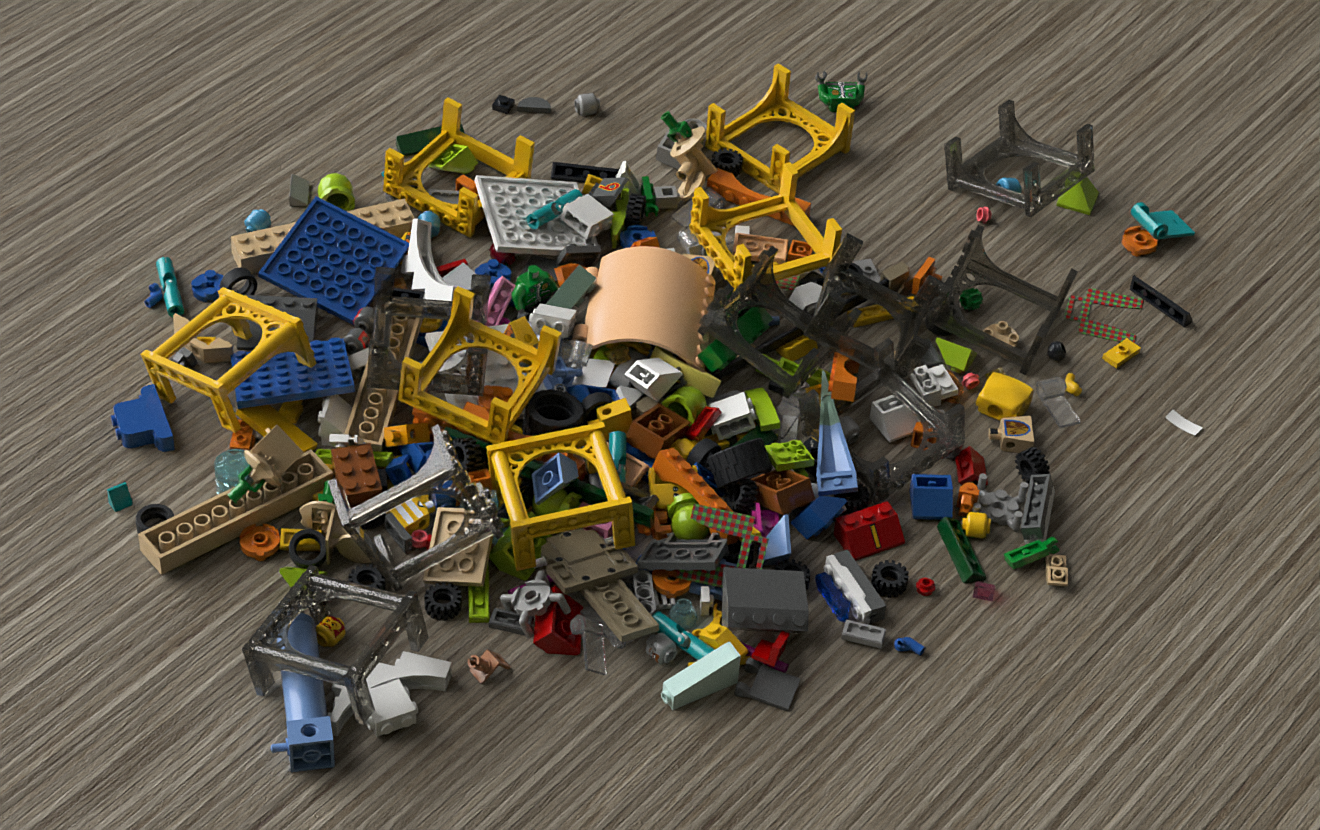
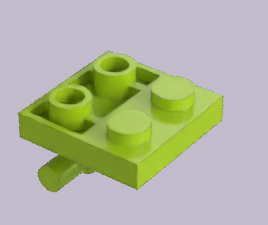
[765,440,814,477]

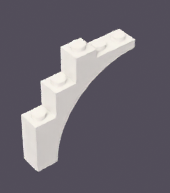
[401,218,456,310]
[328,651,452,736]

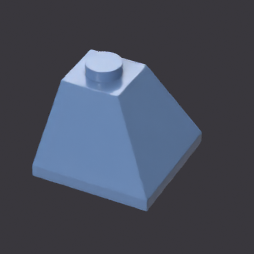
[532,452,578,505]
[758,515,791,565]

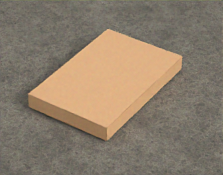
[732,233,789,264]

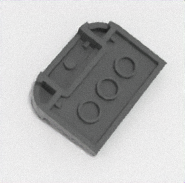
[637,532,729,571]

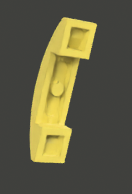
[650,346,721,398]

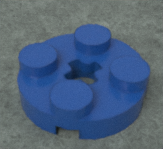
[620,225,656,248]
[475,259,511,289]
[191,270,223,302]

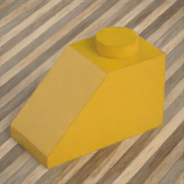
[699,622,748,660]

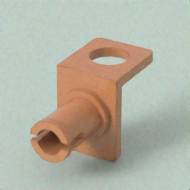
[467,649,511,684]

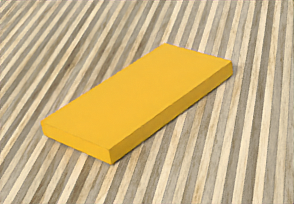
[235,405,318,453]

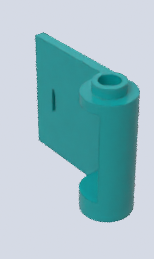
[1130,202,1195,240]

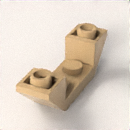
[173,313,233,363]

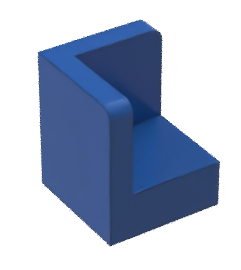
[385,454,413,486]

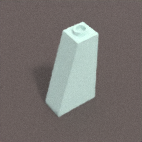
[661,641,741,710]

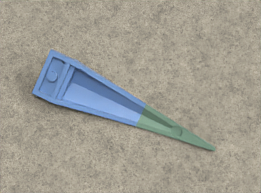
[816,370,858,496]

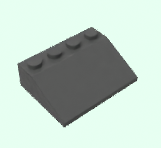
[237,295,318,350]
[722,567,809,633]

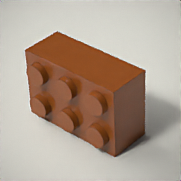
[627,403,691,459]
[331,443,383,510]
[750,469,815,515]

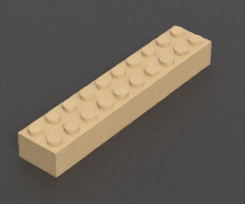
[231,199,415,273]
[344,299,424,452]
[138,450,334,575]

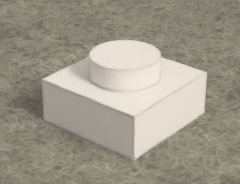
[700,586,714,615]

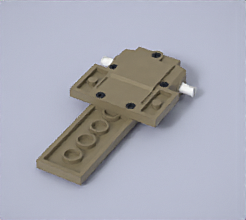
[534,528,659,642]

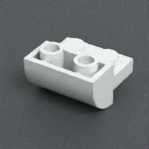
[908,364,958,406]

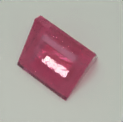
[973,581,995,601]

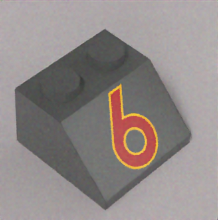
[589,177,629,209]

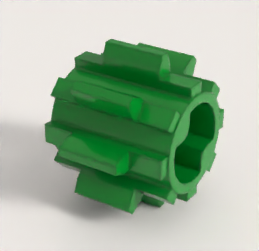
[959,288,983,311]

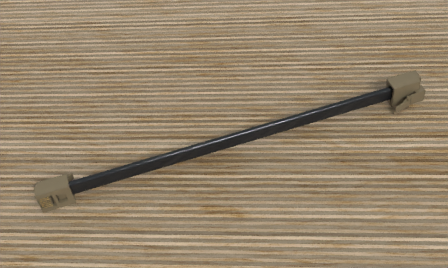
[631,262,914,421]

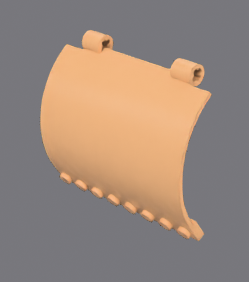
[572,246,716,373]

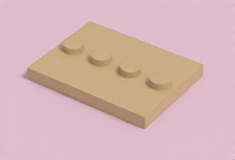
[423,507,498,587]

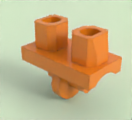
[956,482,980,517]
[637,506,672,540]

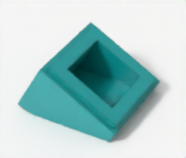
[107,482,133,512]

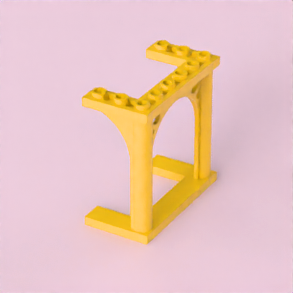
[705,63,855,194]
[383,97,535,238]
[689,162,842,298]
[398,286,562,444]
[141,287,317,433]
[486,422,635,571]

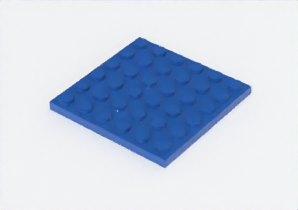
[258,196,409,325]
[230,338,355,409]

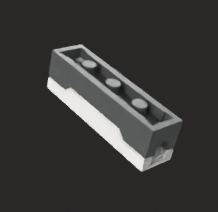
[1021,474,1055,545]
[824,550,886,625]

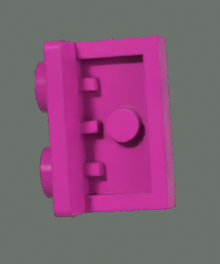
[751,503,779,545]

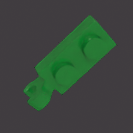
[641,176,658,217]
[1004,537,1060,569]

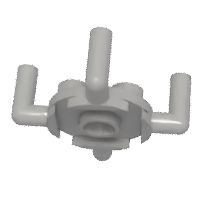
[972,474,1028,531]
[500,570,571,638]

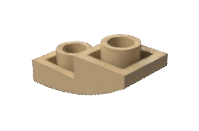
[1045,554,1068,587]

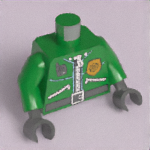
[815,71,868,112]
[512,265,559,321]

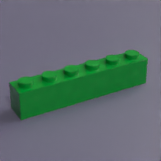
[698,302,773,372]

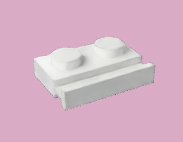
[329,434,366,448]

